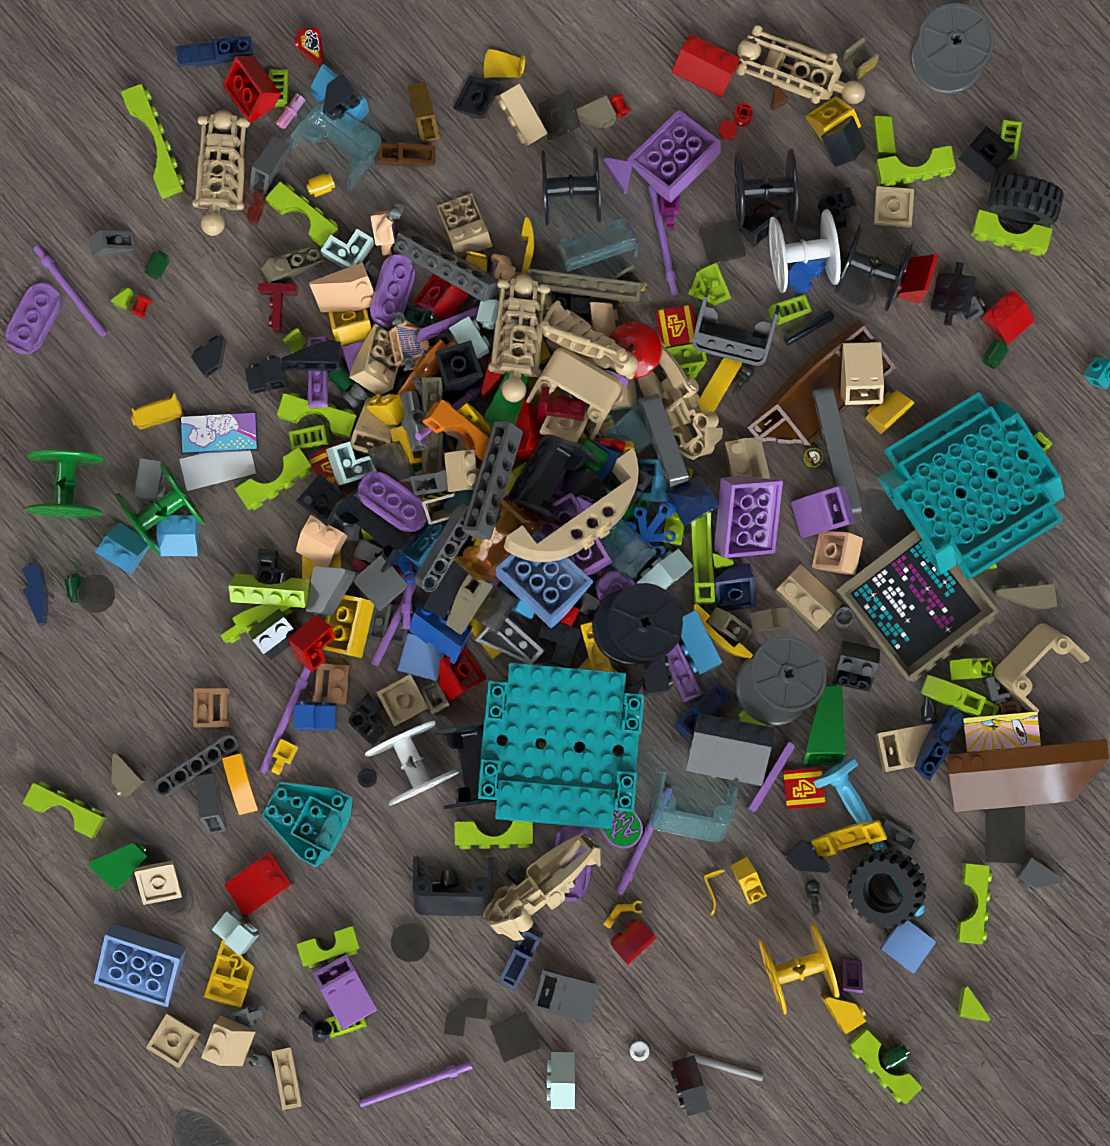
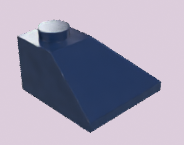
[665,475,719,527]
[715,563,755,611]

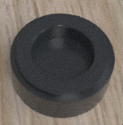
[358,768,377,788]

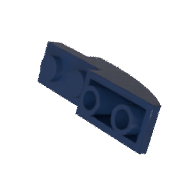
[175,36,254,67]
[914,706,967,781]

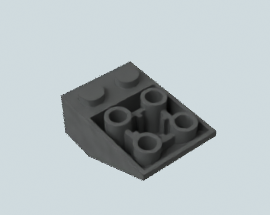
[532,969,599,1023]

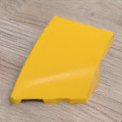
[204,939,254,1009]

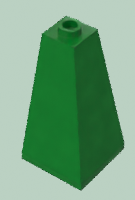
[484,372,529,428]
[803,684,846,765]

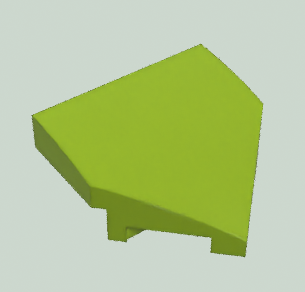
[688,263,732,305]
[666,344,707,379]

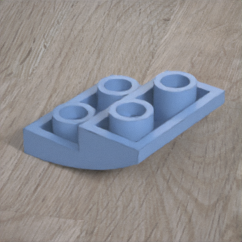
[397,633,445,681]
[880,921,936,974]

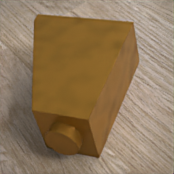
[407,81,440,144]

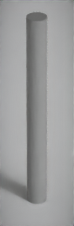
[687,1052,764,1081]

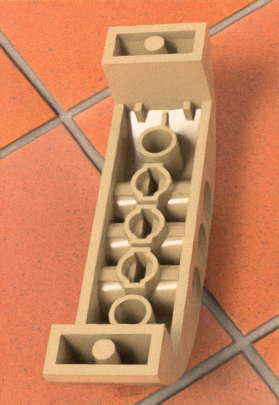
[504,448,639,562]

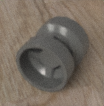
[341,382,368,409]
[833,607,854,628]

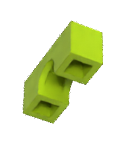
[296,926,361,969]

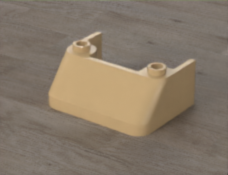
[526,348,623,440]
[993,623,1090,713]

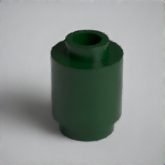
[144,250,170,280]
[982,339,1009,369]
[328,364,355,392]
[64,574,87,603]
[880,1044,910,1071]

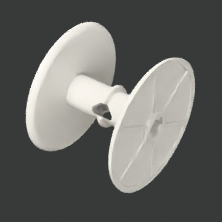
[769,209,840,293]
[365,720,459,806]

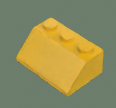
[323,595,374,658]

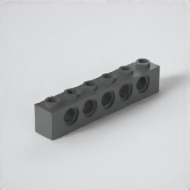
[393,229,499,302]
[462,422,523,540]

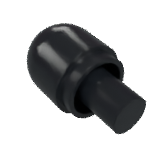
[921,697,936,724]

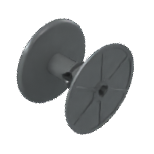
[910,3,994,94]
[736,636,827,725]

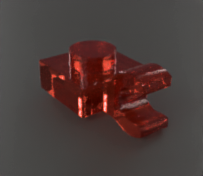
[246,190,268,227]

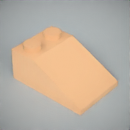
[309,262,374,312]

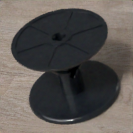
[541,147,601,226]
[734,148,798,228]
[834,221,914,312]
[592,583,683,665]

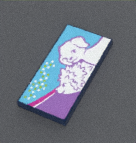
[180,412,259,455]

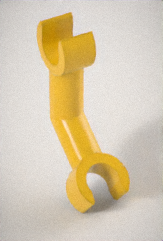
[603,901,643,929]

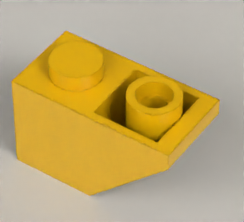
[365,394,405,425]
[730,857,766,905]

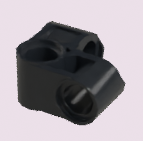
[818,187,857,230]
[257,549,295,584]
[349,693,386,746]

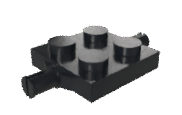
[931,262,976,326]

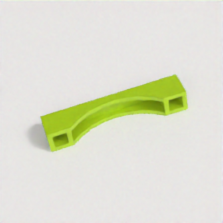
[121,84,185,199]
[691,487,715,605]

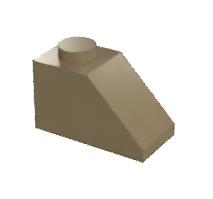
[572,95,616,128]
[707,607,753,646]
[111,753,145,797]

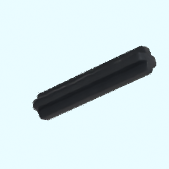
[783,310,835,346]

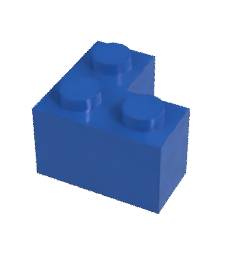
[787,258,826,295]
[294,701,337,730]

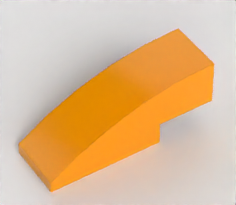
[222,753,258,815]

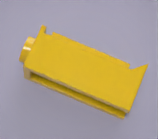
[130,393,184,430]

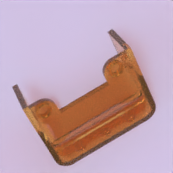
[453,499,542,581]

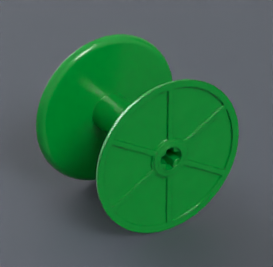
[24,450,105,518]
[115,462,206,557]

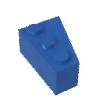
[408,603,473,664]

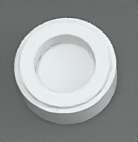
[630,1041,649,1061]

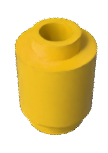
[306,173,335,197]

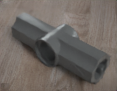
[401,391,428,451]

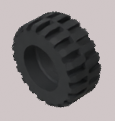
[986,173,1064,226]
[847,849,927,928]

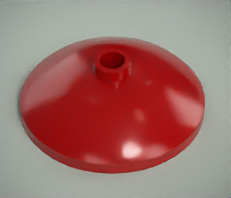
[609,321,662,379]

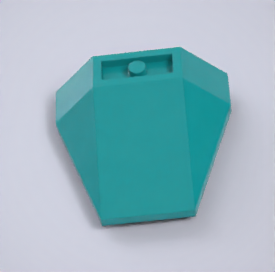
[261,782,352,868]

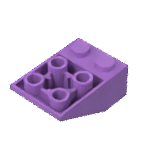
[791,486,855,538]
[312,954,377,1030]

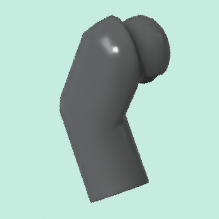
[247,1053,275,1075]

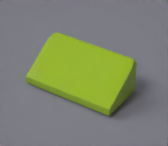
[873,116,896,156]

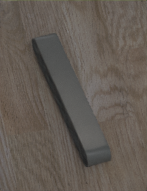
[812,386,862,516]

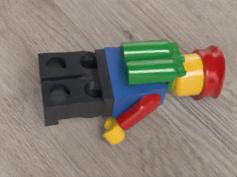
[578,433,656,507]

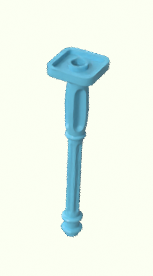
[813,758,925,917]

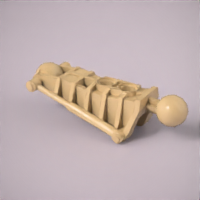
[735,25,865,105]
[192,109,250,236]
[488,274,550,402]
[529,292,638,379]

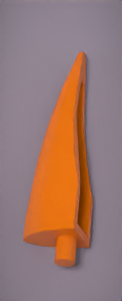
[397,339,457,396]

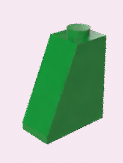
[87,843,150,891]

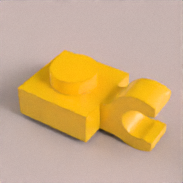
[271,739,299,775]

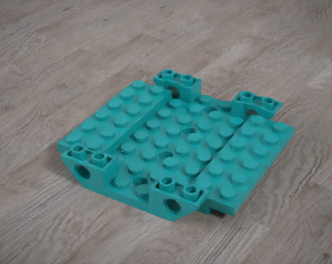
[877,392,1065,580]
[478,663,644,829]

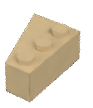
[495,84,548,145]

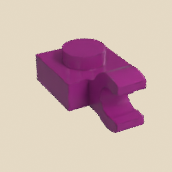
[661,194,680,229]

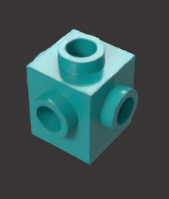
[1083,356,1110,390]

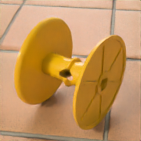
[759,922,839,1015]

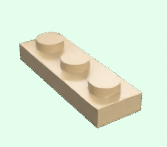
[271,1047,303,1110]

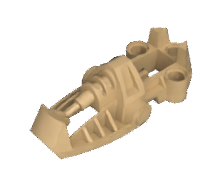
[637,342,723,460]
[483,833,601,941]

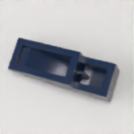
[22,563,48,626]
[674,683,731,740]
[498,927,543,990]

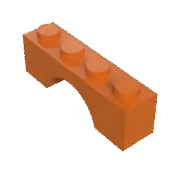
[422,399,490,469]

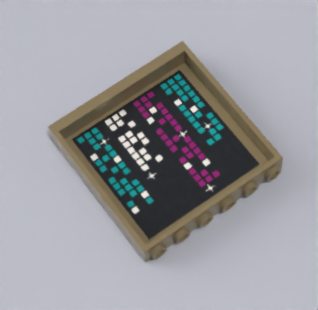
[835,530,999,683]

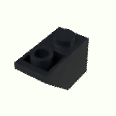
[191,335,227,378]

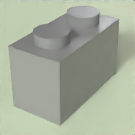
[134,458,168,501]

